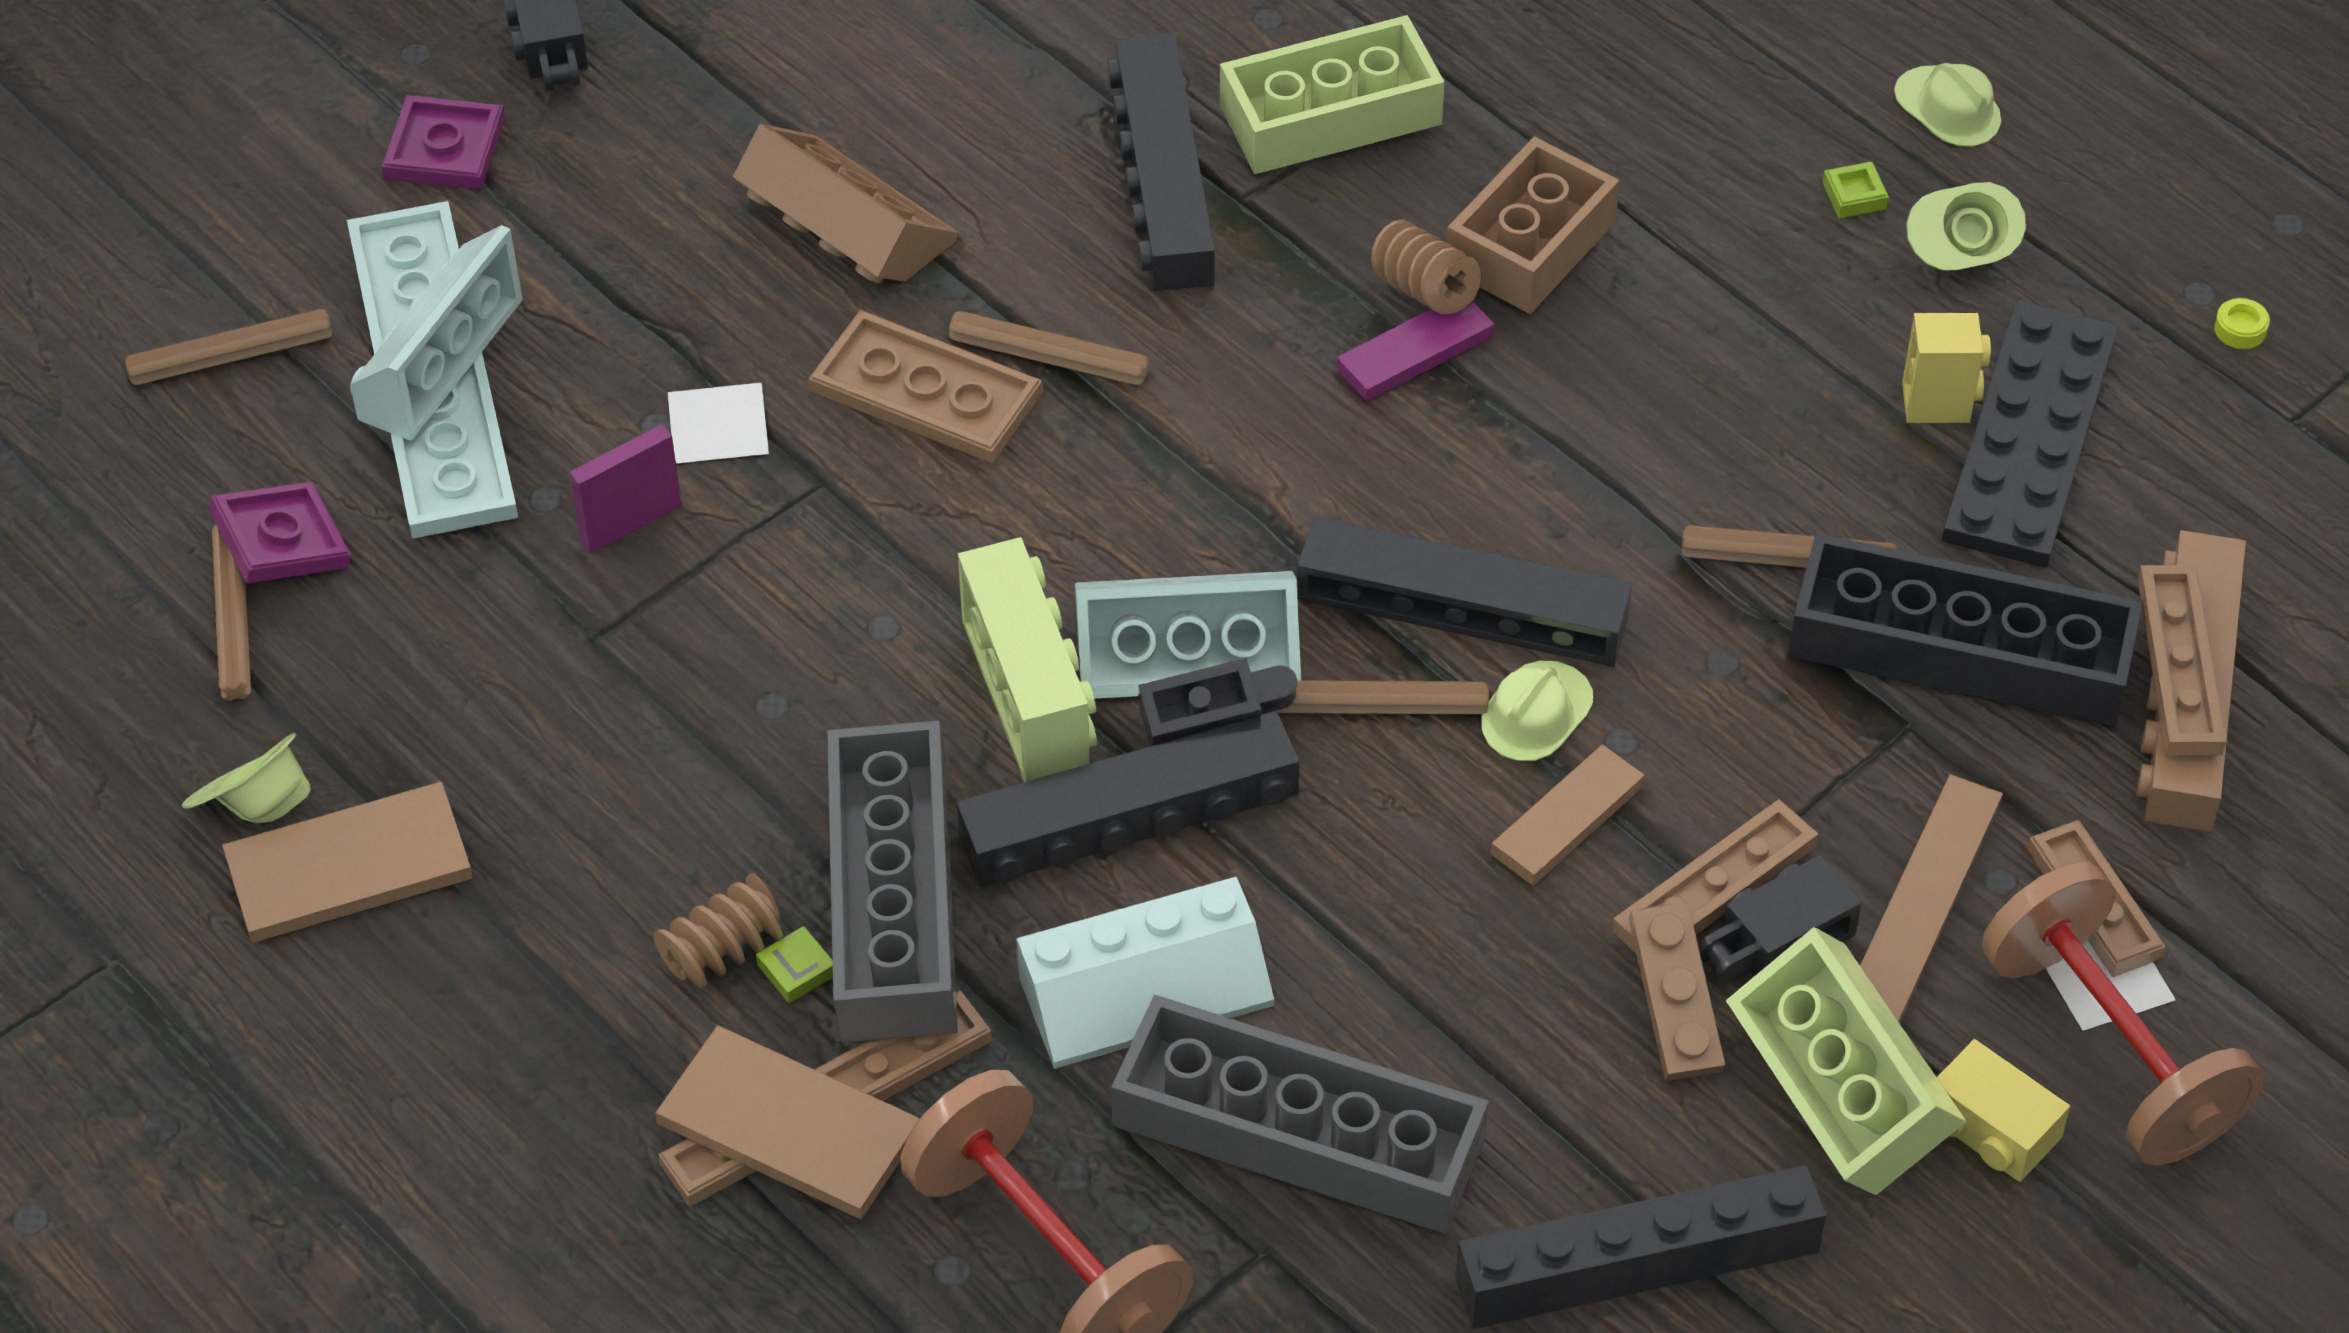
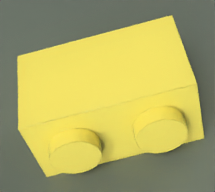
[1902,313,1991,423]
[1937,1039,2070,1182]

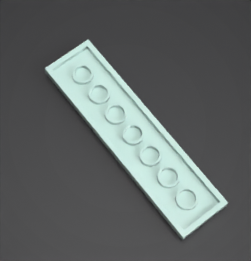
[347,201,518,539]

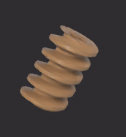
[1371,219,1481,315]
[653,873,783,989]

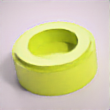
[2214,298,2270,349]

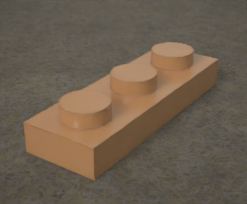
[1628,901,1725,1081]

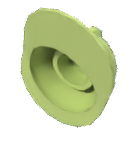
[1894,63,2001,147]
[1906,182,2026,270]
[1482,660,1593,761]
[182,732,311,823]

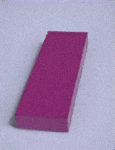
[1337,301,1495,402]

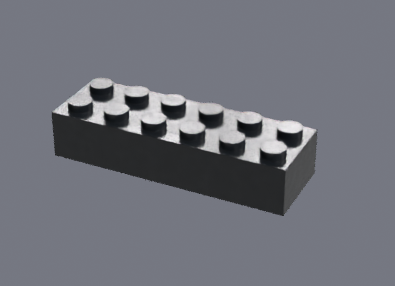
[1788,533,2143,727]

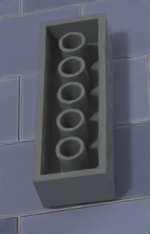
[827,720,958,1043]
[1111,994,1489,1234]

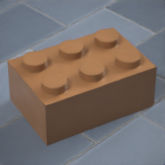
[1447,136,1620,314]

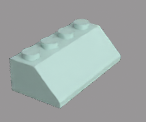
[350,225,523,441]
[1075,571,1301,699]
[1017,877,1274,1069]

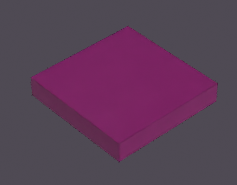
[382,95,505,189]
[569,424,682,553]
[209,482,351,584]

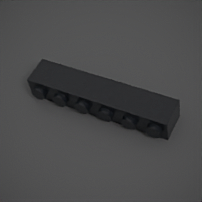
[1107,32,1215,291]
[1297,517,1632,667]
[957,711,1300,887]
[1456,1165,1826,1329]

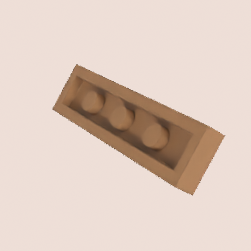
[2138,565,2226,756]
[1612,799,1819,953]

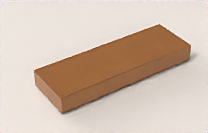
[1491,744,1645,886]
[2027,820,2166,977]

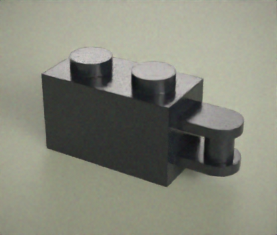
[503,0,588,91]
[1138,658,1297,746]
[1698,855,1862,984]

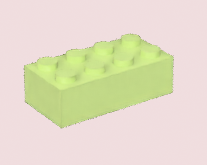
[1220,15,1444,175]
[958,537,1097,782]
[1726,927,1967,1195]

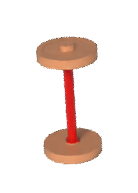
[1981,862,2264,1166]
[900,1070,1193,1333]

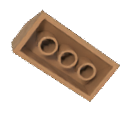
[733,124,960,283]

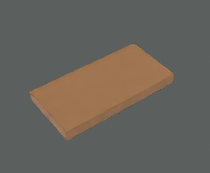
[808,310,1043,464]
[222,781,473,943]
[655,1025,920,1219]

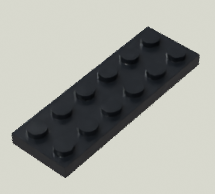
[1942,301,2119,568]

